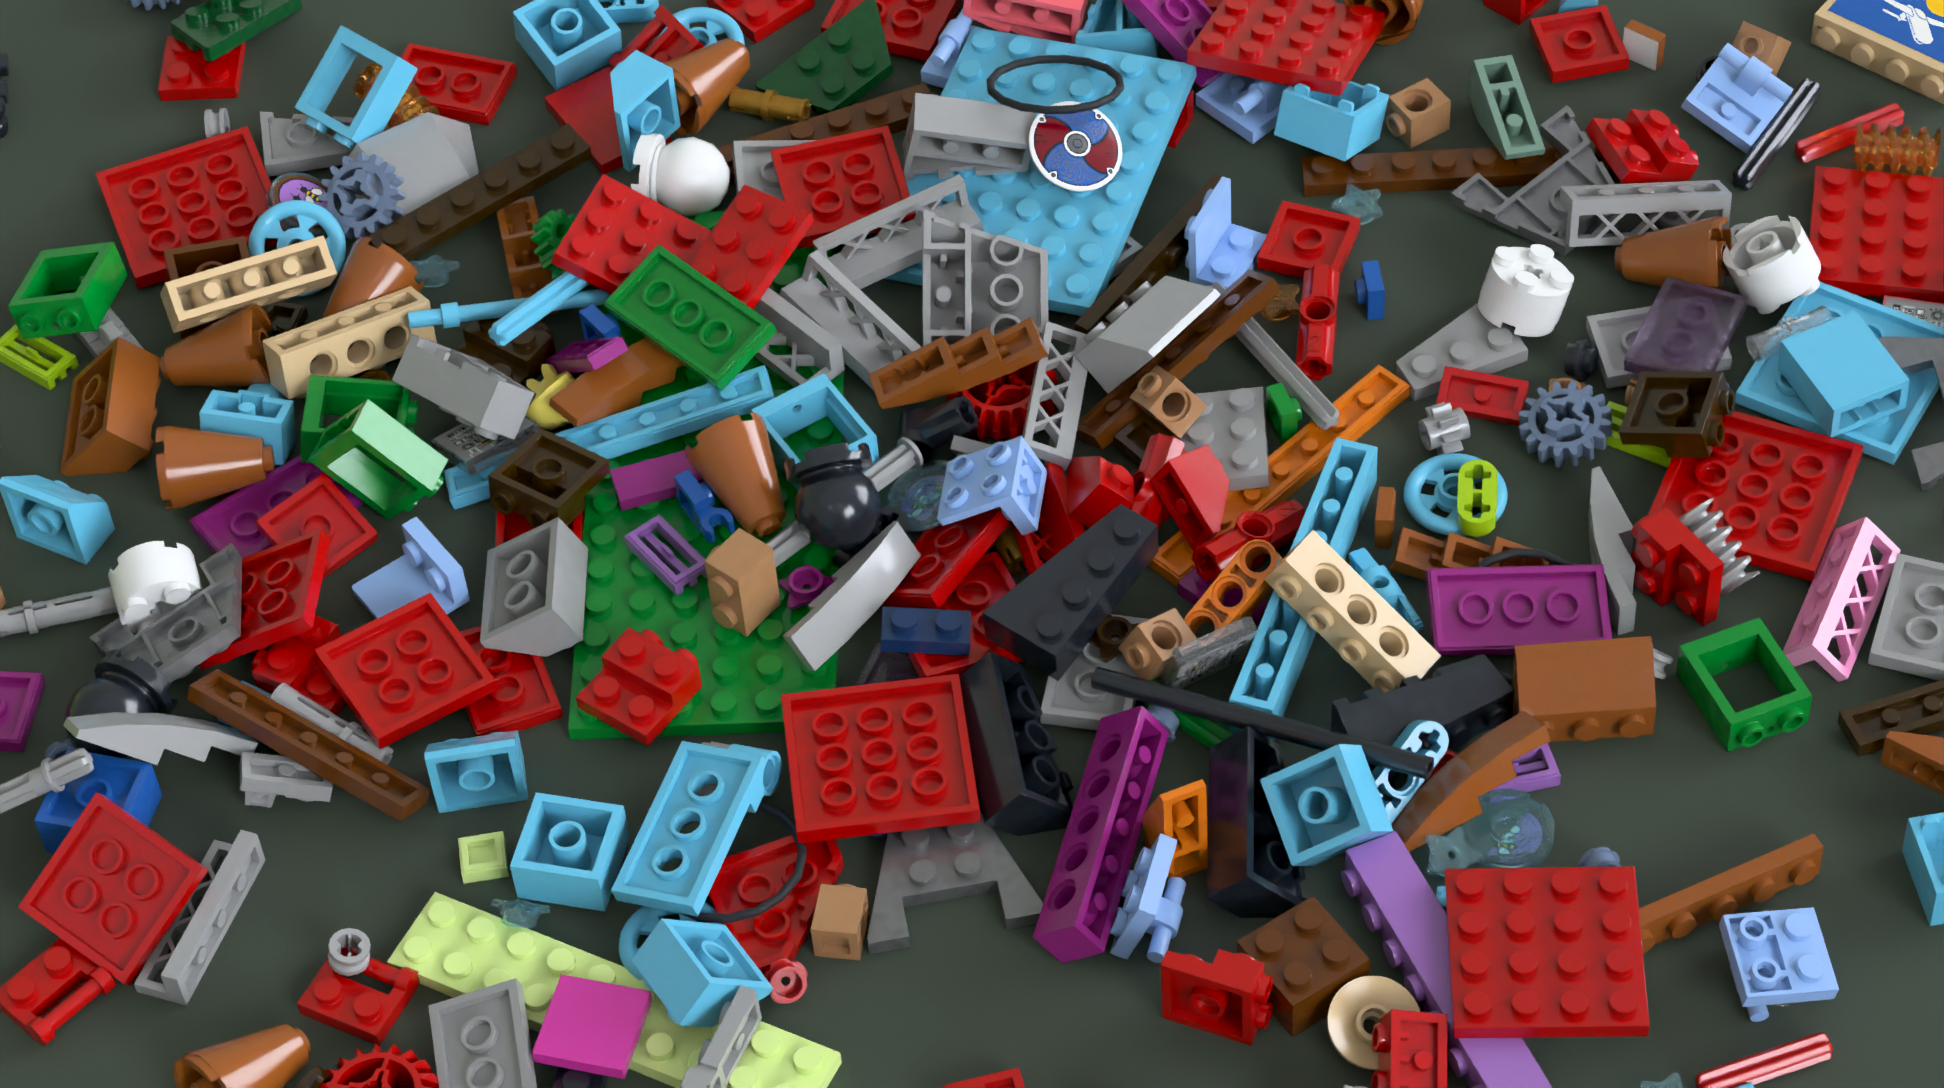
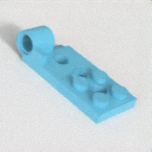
[611,741,782,917]

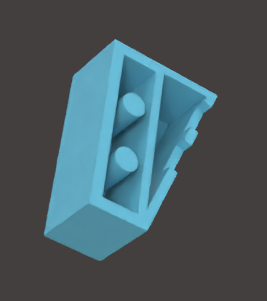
[1075,0,1159,58]

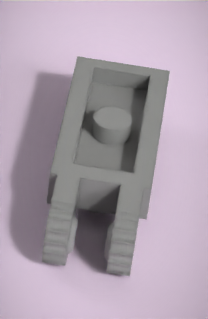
[680,985,762,1088]

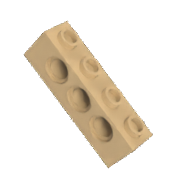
[160,236,337,333]
[262,286,437,399]
[1264,530,1441,693]

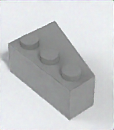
[901,93,1035,182]
[392,334,534,441]

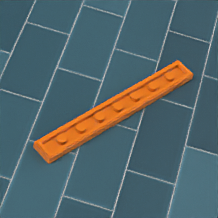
[1148,364,1411,587]

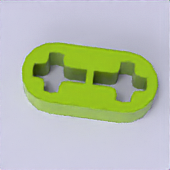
[1457,459,1498,537]

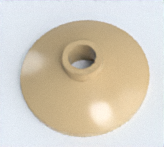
[1327,975,1420,1070]

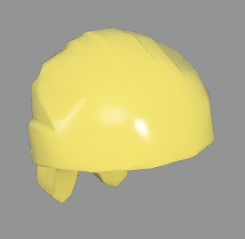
[525,364,575,430]

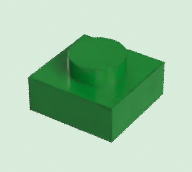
[1266,382,1302,444]

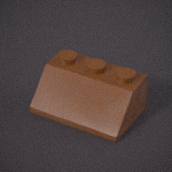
[60,337,161,476]
[1512,636,1656,743]

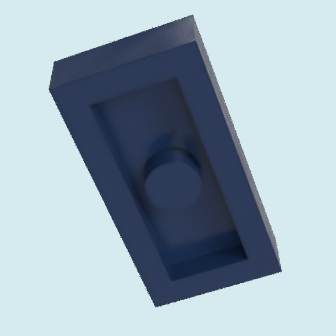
[880,607,971,656]

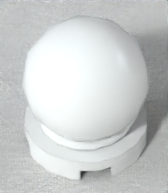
[631,133,730,216]

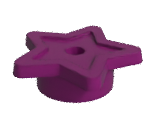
[779,564,835,610]

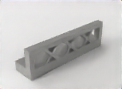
[812,174,983,289]
[1559,180,1732,247]
[779,250,921,390]
[753,287,845,387]
[1022,321,1088,473]
[134,830,265,1006]

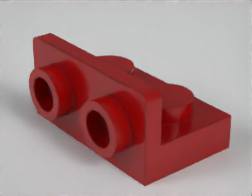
[1371,1009,1448,1088]

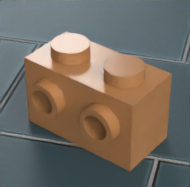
[704,528,781,637]

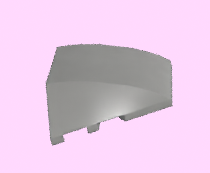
[340,112,479,227]
[922,209,1048,347]

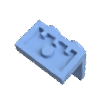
[1184,176,1267,289]
[937,436,1047,535]
[352,517,470,619]

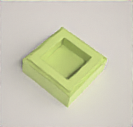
[458,831,509,884]

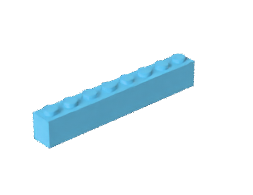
[1229,437,1378,741]

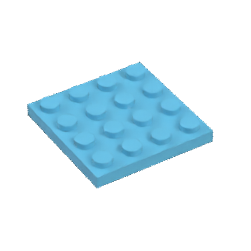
[1735,281,1944,465]

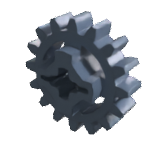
[318,152,406,240]
[1519,380,1613,468]

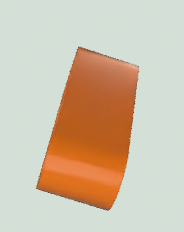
[1184,539,1282,655]

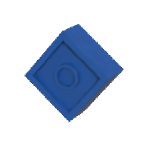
[34,749,163,853]

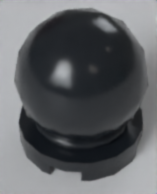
[784,443,881,549]
[64,649,178,759]

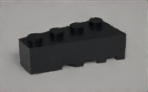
[982,504,1159,681]

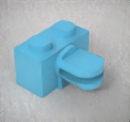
[199,383,296,465]

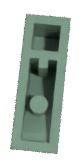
[1467,55,1545,160]

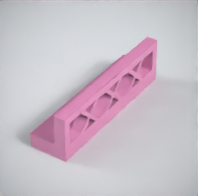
[1783,517,1901,682]

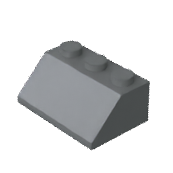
[1075,276,1221,394]
[480,517,588,657]

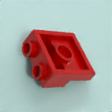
[1585,109,1699,184]
[1630,507,1724,627]
[252,615,347,716]
[576,627,702,746]
[1160,949,1273,1046]

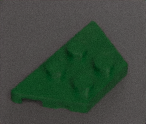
[170,0,302,62]
[755,0,894,115]

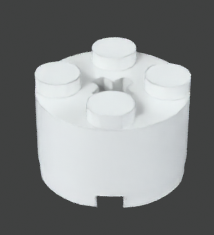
[1723,215,1821,314]
[1478,244,1574,337]
[108,541,203,633]

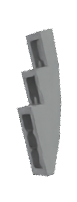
[1588,466,1637,635]
[783,521,921,671]
[63,712,258,765]

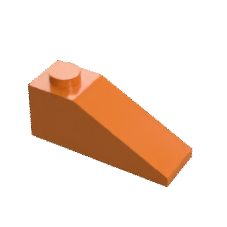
[1143,779,1208,883]

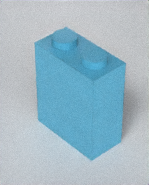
[1778,310,1910,438]

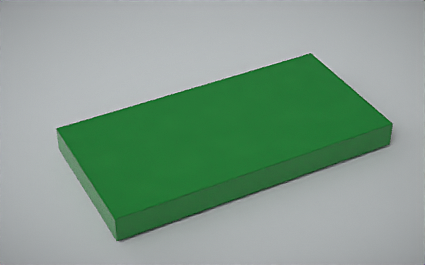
[603,244,777,392]

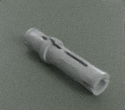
[0,586,118,637]
[270,683,393,765]

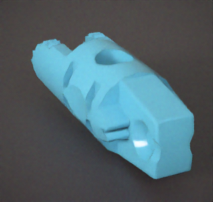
[1349,547,1424,632]

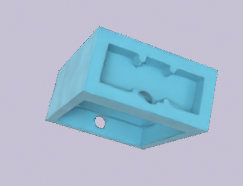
[294,25,418,150]
[751,373,879,491]

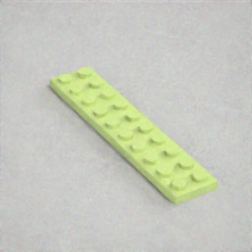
[387,892,842,1088]

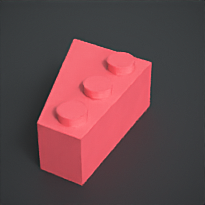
[963,0,1088,44]

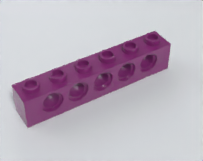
[1033,706,1169,963]

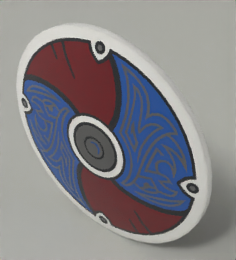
[1028,101,1122,192]

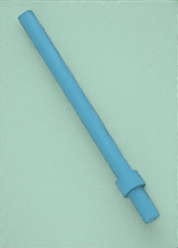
[408,289,611,329]

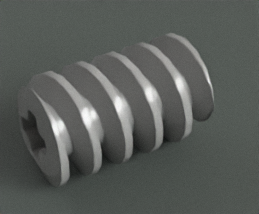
[1678,498,1760,595]

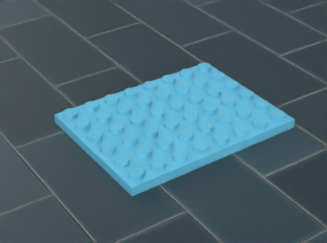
[875,27,1197,316]

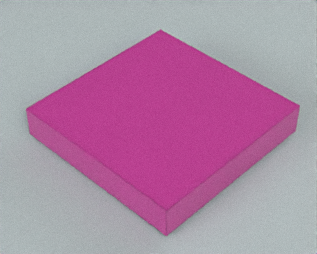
[532,974,653,1079]

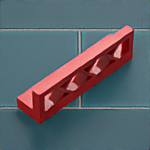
[1011,462,1085,575]

